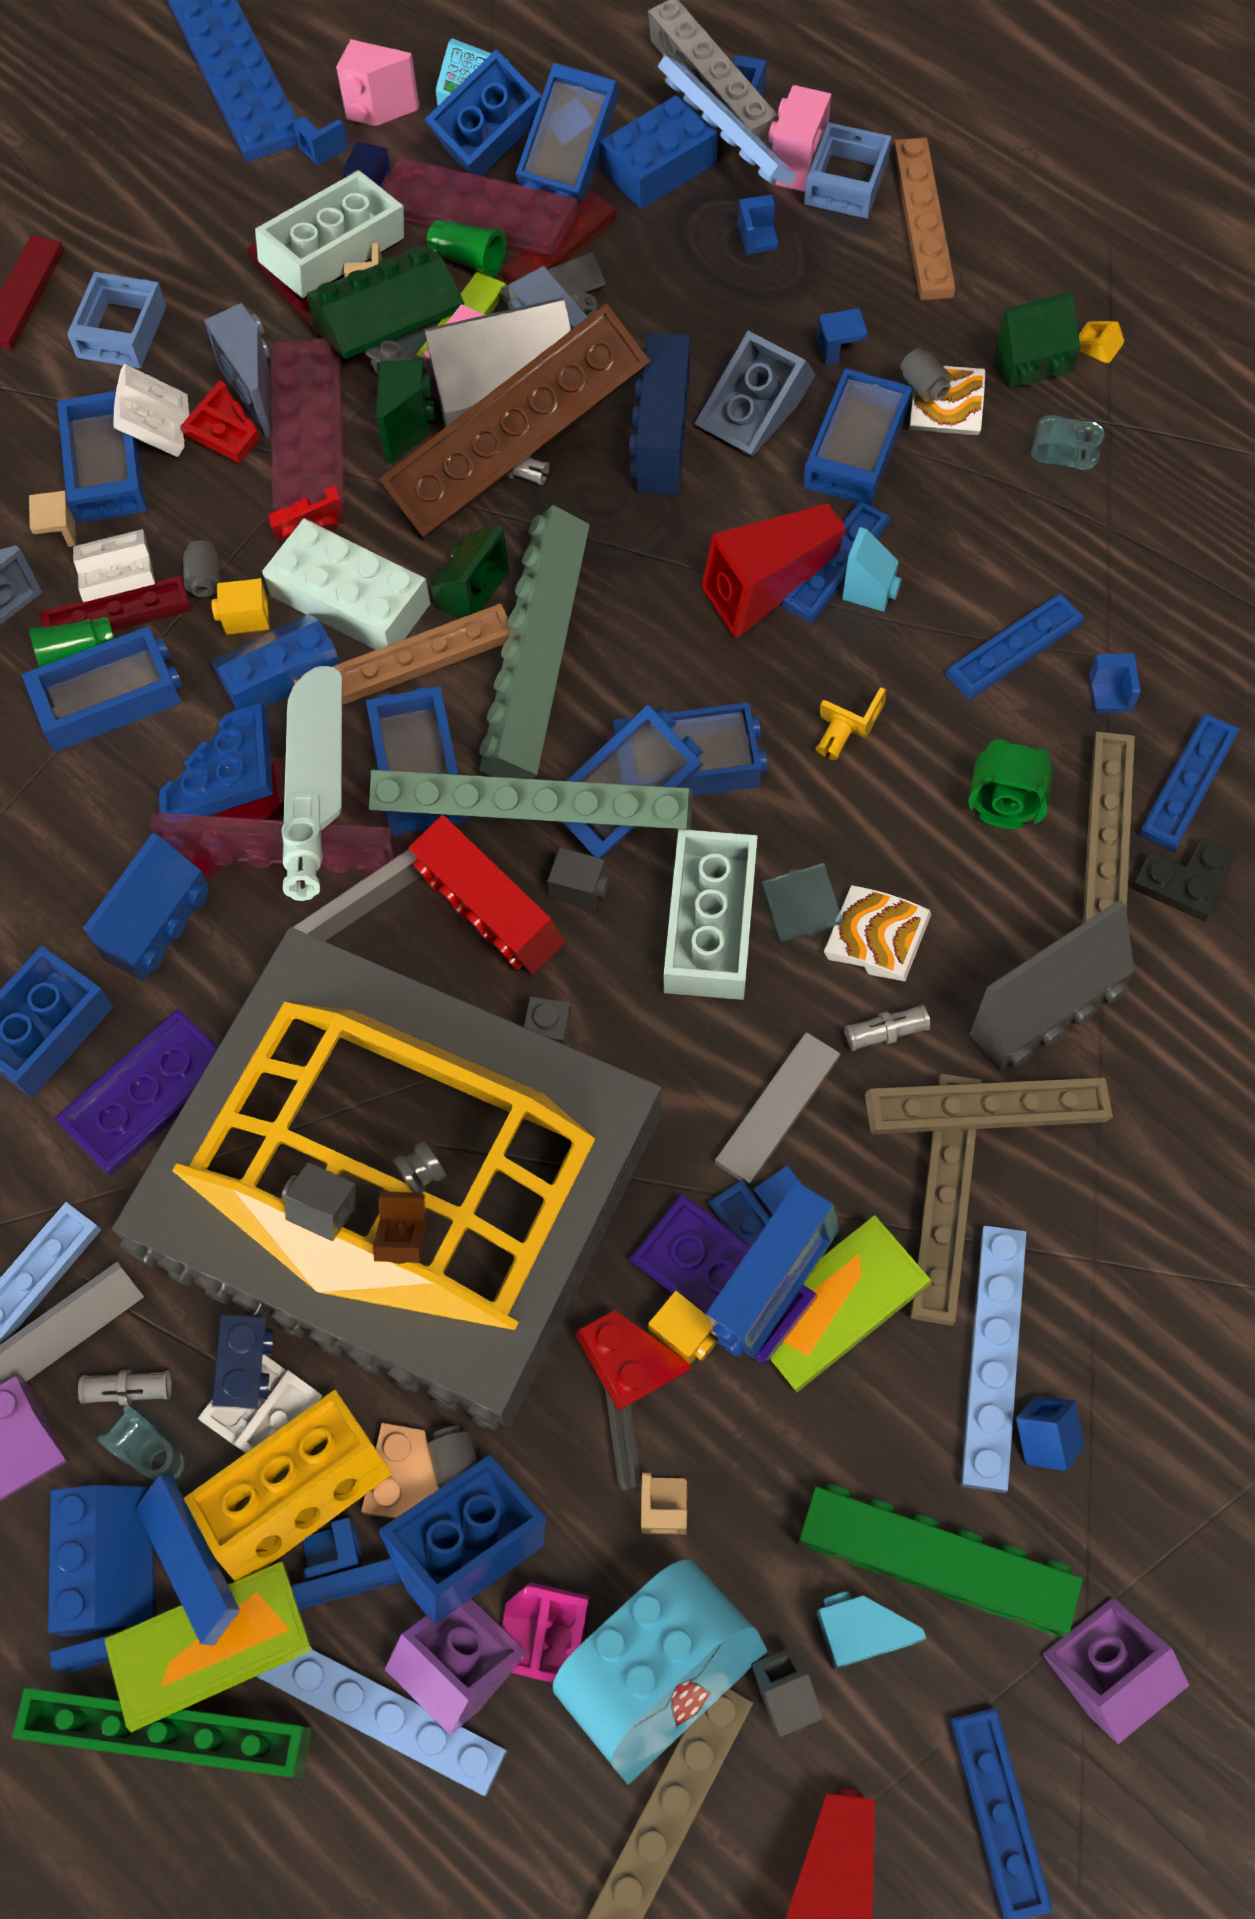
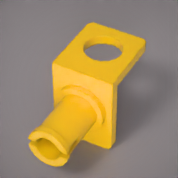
[816,687,886,761]

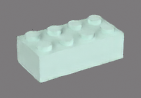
[255,170,404,298]
[262,519,431,650]
[664,829,758,1000]

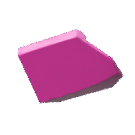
[502,1582,590,1683]

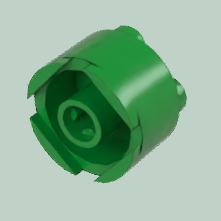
[968,739,1053,829]

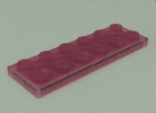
[380,157,579,255]
[270,338,346,512]
[150,813,399,874]

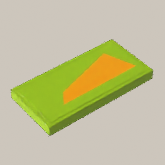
[770,1215,932,1393]
[104,1561,313,1732]

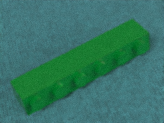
[797,1484,1083,1638]
[12,1688,312,1779]

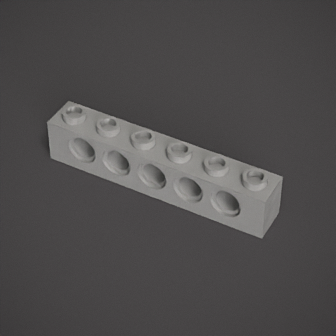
[648,0,778,149]

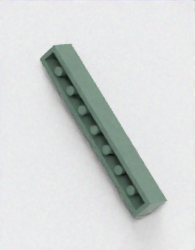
[479,505,590,779]
[369,770,693,830]

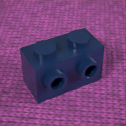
[212,1315,273,1410]

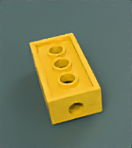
[183,1390,393,1582]

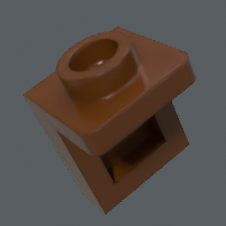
[373,1192,427,1264]

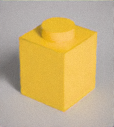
[212,578,270,635]
[648,1291,718,1365]

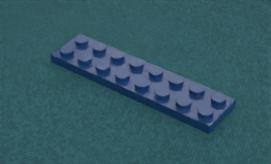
[167,0,298,162]

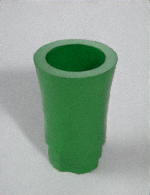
[427,220,506,277]
[29,617,115,667]

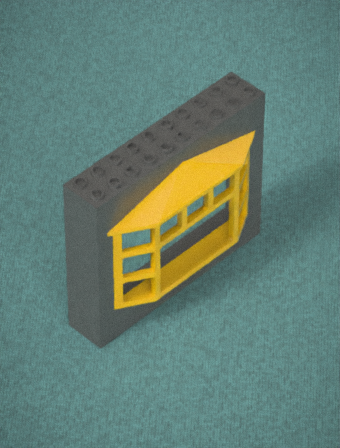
[111,927,662,1432]

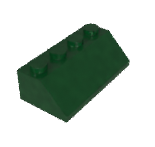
[306,245,465,359]

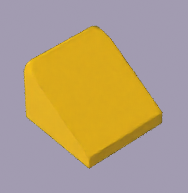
[1079,321,1124,363]

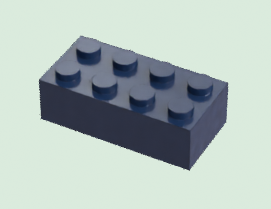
[630,333,690,495]

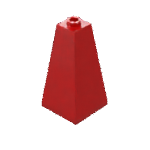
[701,503,846,638]
[786,1789,875,1919]

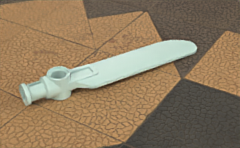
[281,666,342,901]

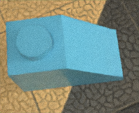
[842,527,902,612]
[816,1591,926,1669]

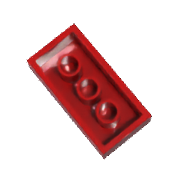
[408,814,566,975]

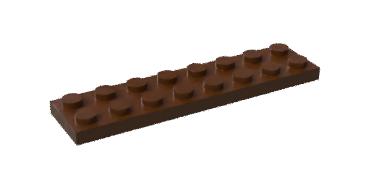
[379,303,651,539]

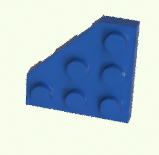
[159,702,273,829]

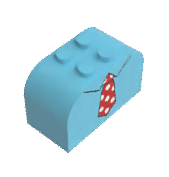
[553,1559,768,1785]

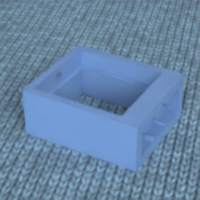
[804,122,891,219]
[67,272,167,369]

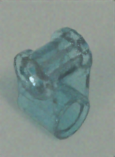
[1031,415,1104,470]
[97,1404,185,1482]

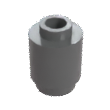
[900,348,952,402]
[183,541,221,598]
[427,1426,478,1487]

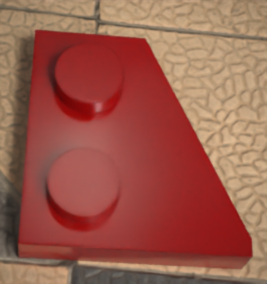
[180,380,260,463]
[268,485,345,541]
[575,1310,692,1412]

